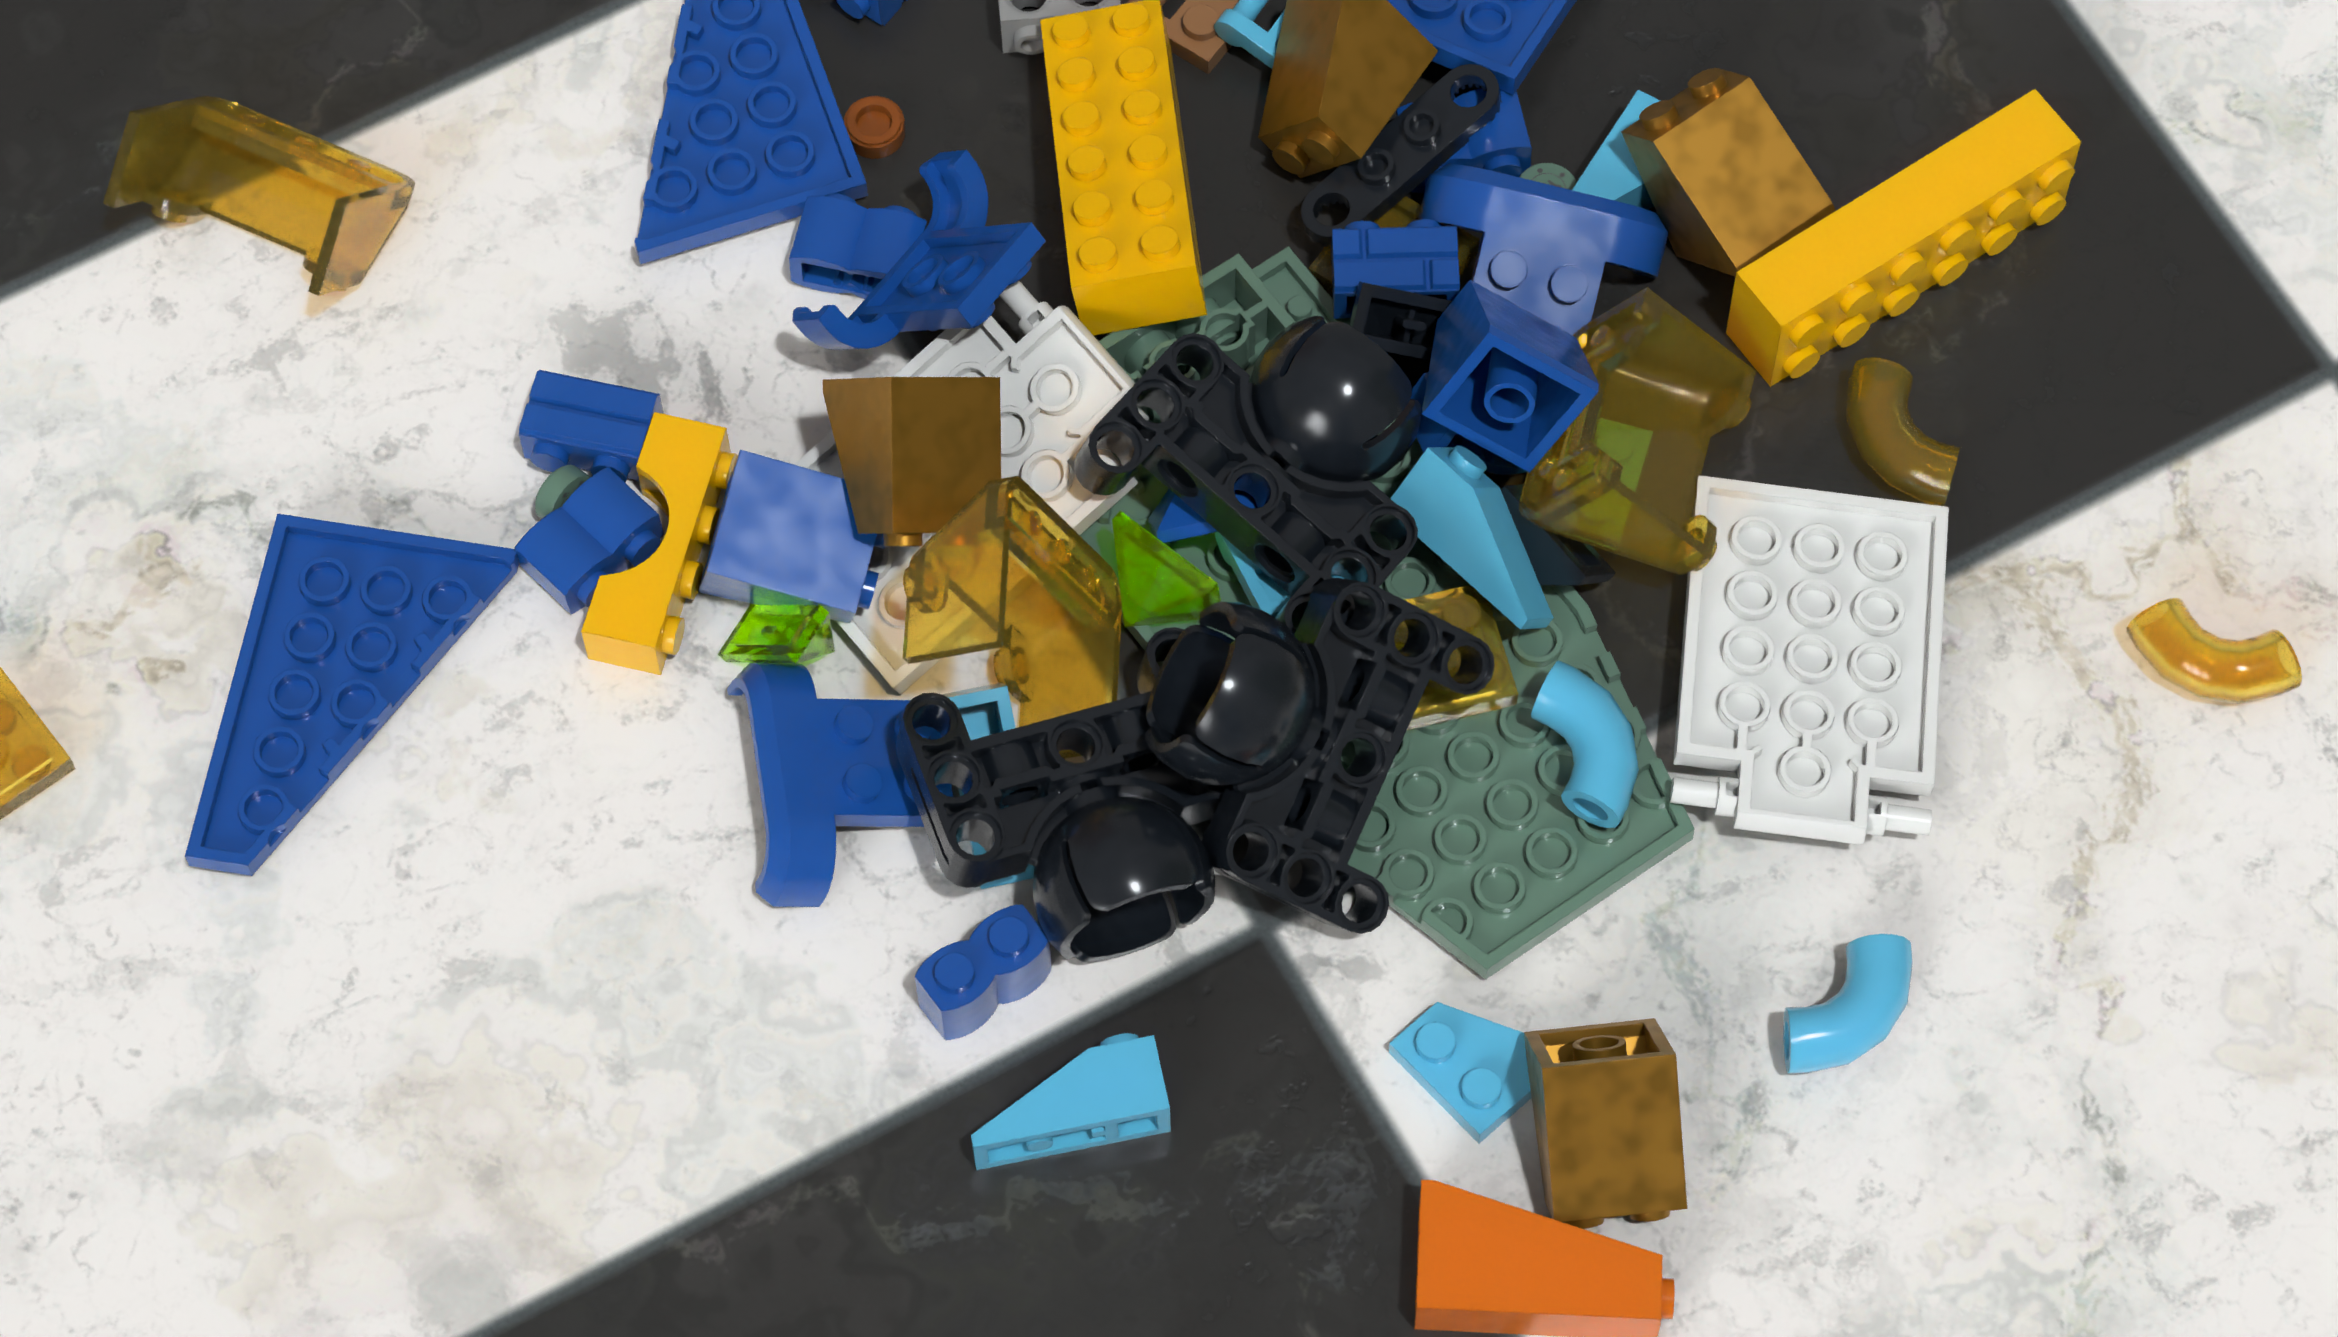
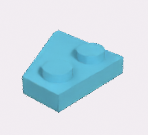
[1389,1002,1532,1144]

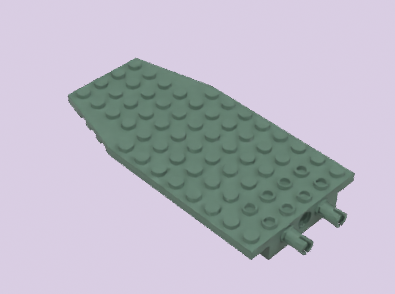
[1065,246,1695,979]

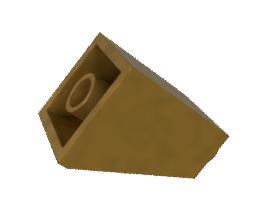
[1258,0,1438,178]
[1621,68,1836,276]
[823,377,1002,546]
[1524,1018,1687,1229]

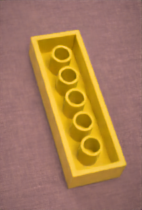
[1040,0,1207,336]
[1726,89,2081,387]

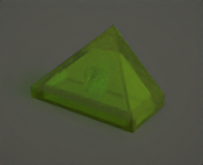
[1112,511,1221,627]
[718,604,835,664]

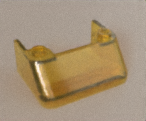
[103,96,415,296]
[902,476,1122,759]

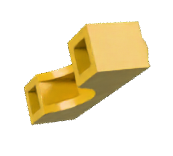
[581,412,738,675]

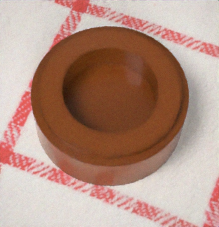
[844,96,905,159]

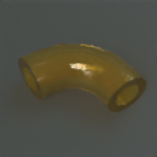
[1846,357,1961,506]
[2126,598,2302,704]

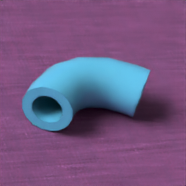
[1531,660,1639,828]
[1783,934,1913,1073]

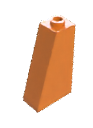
[1414,1180,1675,1337]

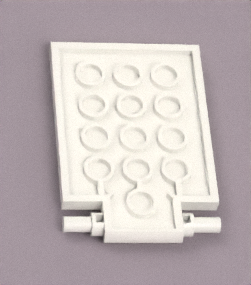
[794,280,1149,694]
[1670,475,1949,845]

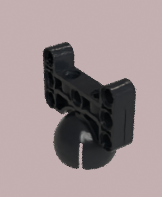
[1074,316,1422,635]
[1145,578,1495,934]
[895,627,1233,962]

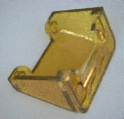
[1519,287,1756,575]

